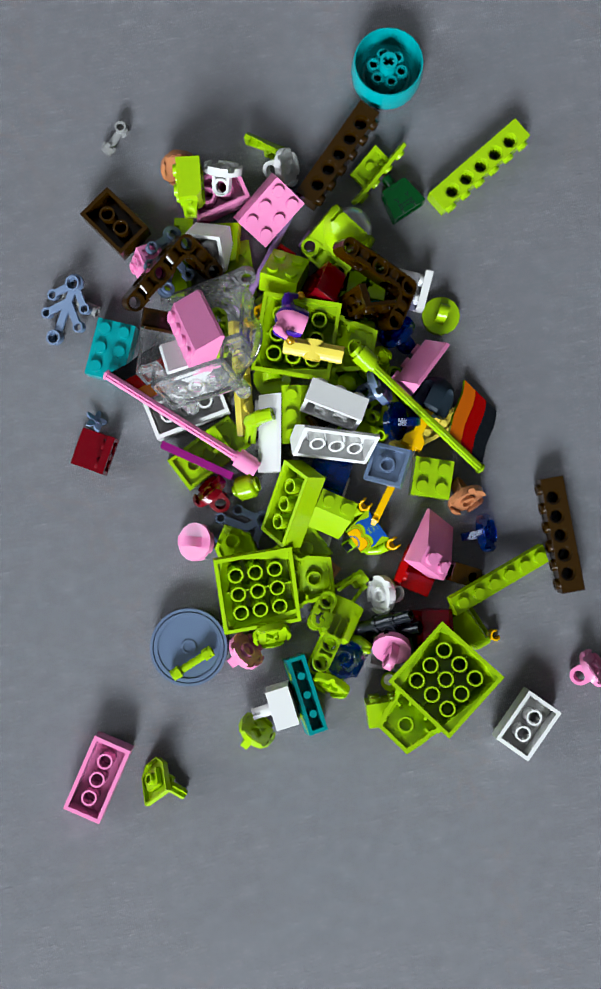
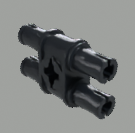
[357,608,423,644]

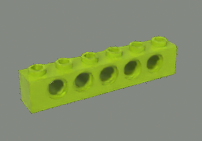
[427,118,530,216]

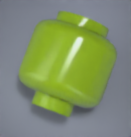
[231,474,261,501]

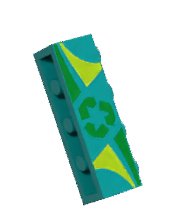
[282,653,328,736]

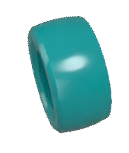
[351,27,424,110]

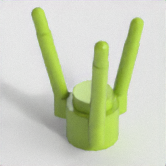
[334,569,369,603]

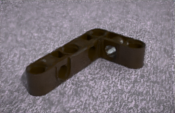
[122,234,223,312]
[333,237,417,331]

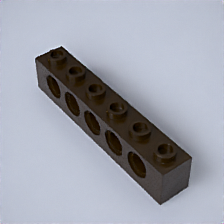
[296,100,379,211]
[534,475,585,594]

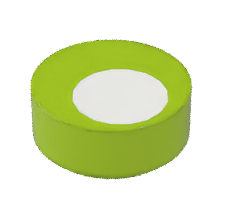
[381,671,396,692]

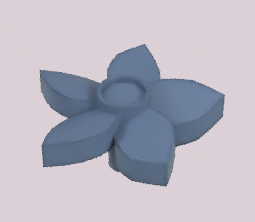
[86,411,108,432]

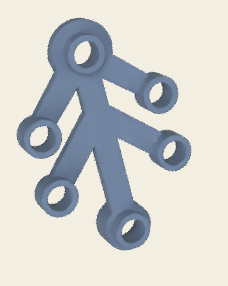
[143,226,195,299]
[41,274,92,346]
[213,505,267,551]

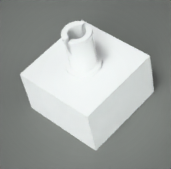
[251,680,300,731]

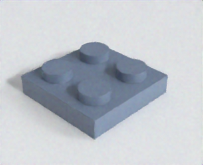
[363,442,413,489]

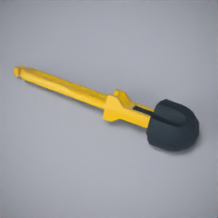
[371,376,455,526]

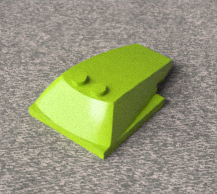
[251,291,378,383]
[213,546,336,635]
[377,622,505,754]

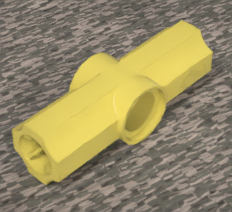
[282,337,345,364]

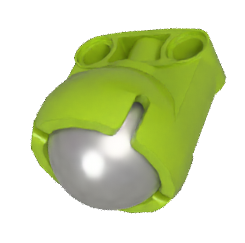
[301,204,376,278]

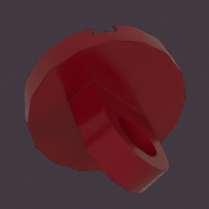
[193,475,230,513]

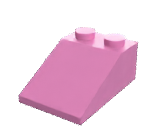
[404,508,453,581]

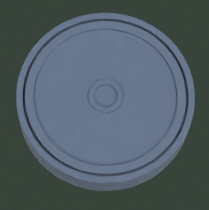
[150,607,229,686]

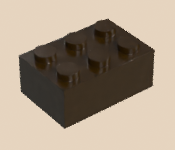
[80,187,151,260]

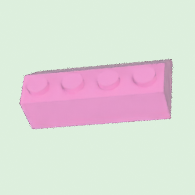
[167,290,225,370]

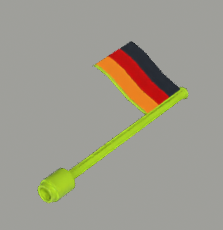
[349,343,497,473]

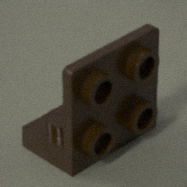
[339,283,396,322]

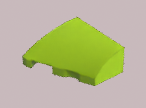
[244,132,286,159]

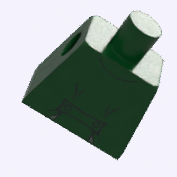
[381,174,425,225]

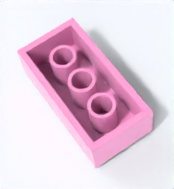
[63,731,134,824]

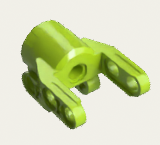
[307,591,364,675]

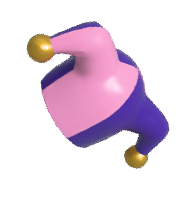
[273,291,309,345]

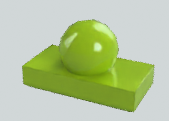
[331,371,365,392]

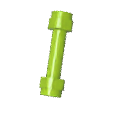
[169,646,215,681]

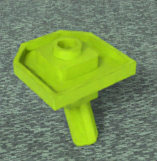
[141,757,188,806]

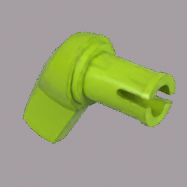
[243,407,275,444]

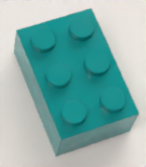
[84,317,140,381]

